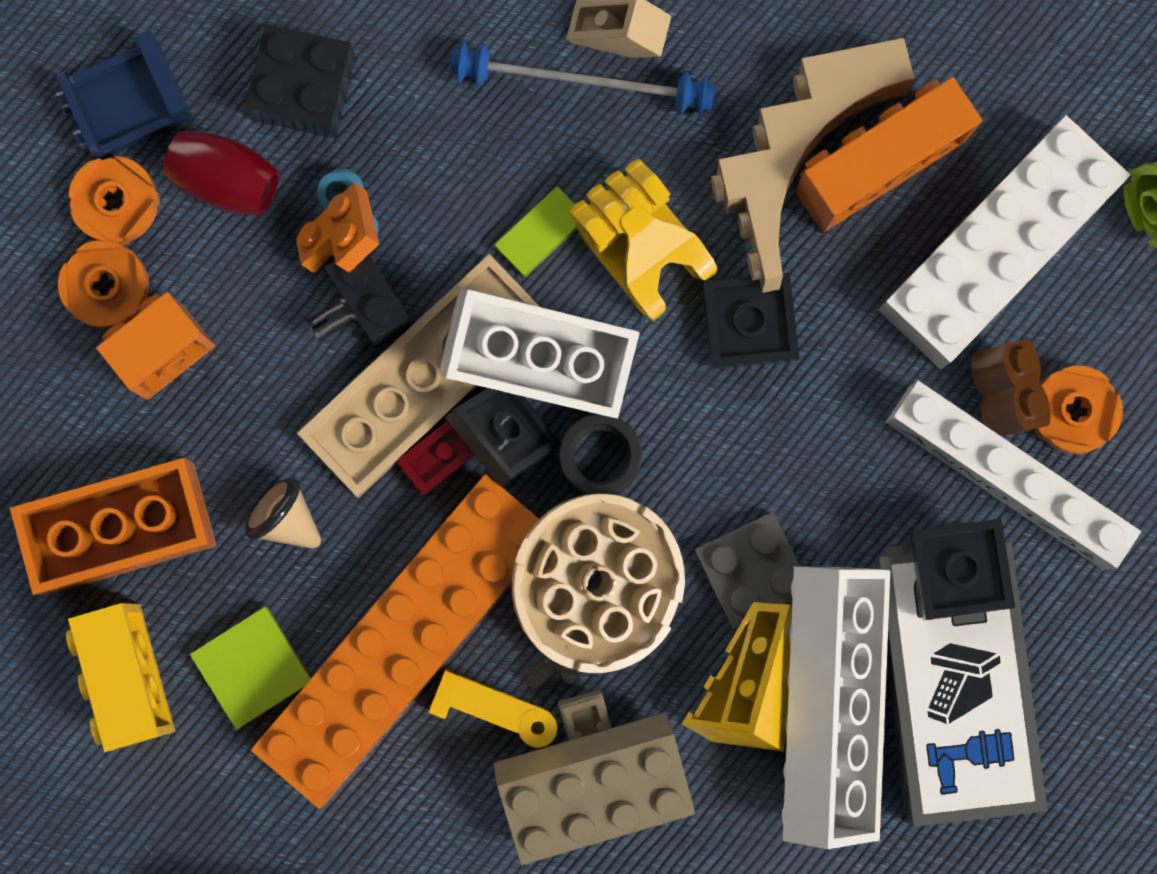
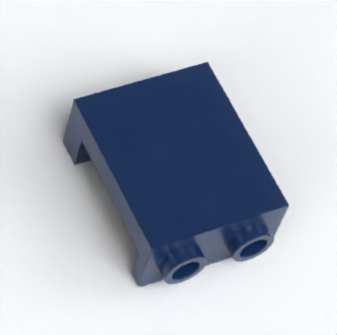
[54,30,194,160]

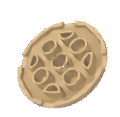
[512,493,685,673]

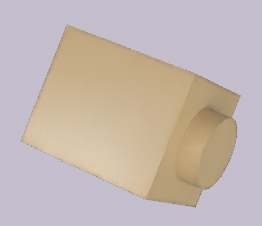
[566,0,671,58]

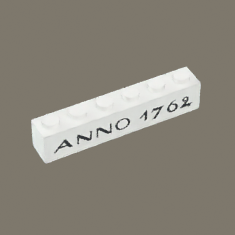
[885,381,1142,570]

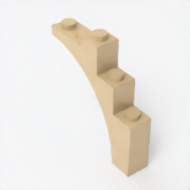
[711,38,914,293]

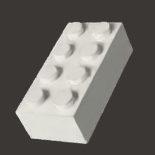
[439,287,640,419]

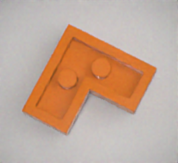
[296,182,379,273]

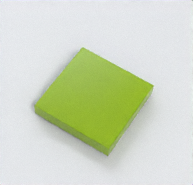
[190,607,312,730]

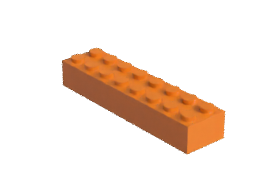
[251,474,539,809]

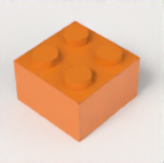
[96,292,216,400]

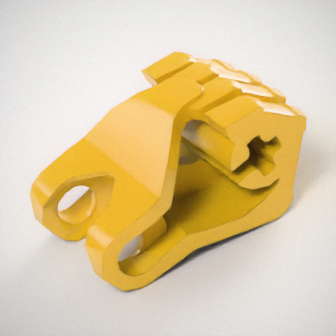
[569,159,717,321]

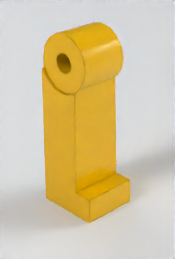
[429,670,557,748]

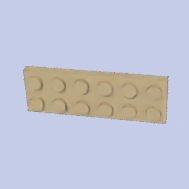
[297,254,540,498]

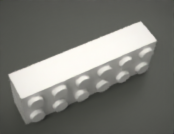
[878,115,1130,369]
[781,566,890,849]

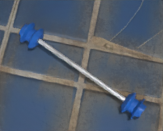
[450,40,715,118]

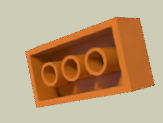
[795,77,983,233]
[10,458,217,596]

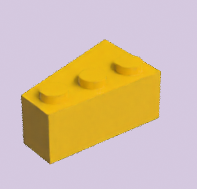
[682,602,792,752]

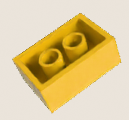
[66,603,175,752]

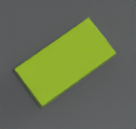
[494,186,577,278]

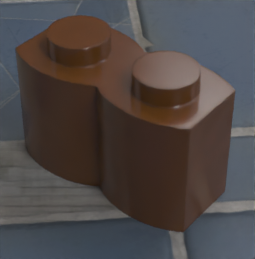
[971,339,1051,437]

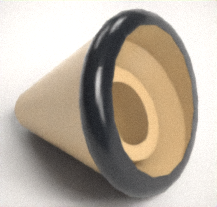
[245,477,321,549]

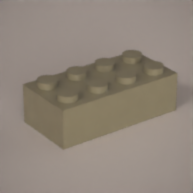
[493,713,696,866]

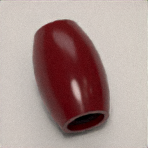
[163,131,280,215]

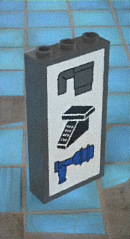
[872,542,1048,827]

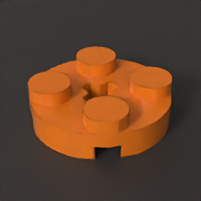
[69,156,160,246]
[58,240,149,329]
[1035,366,1123,454]

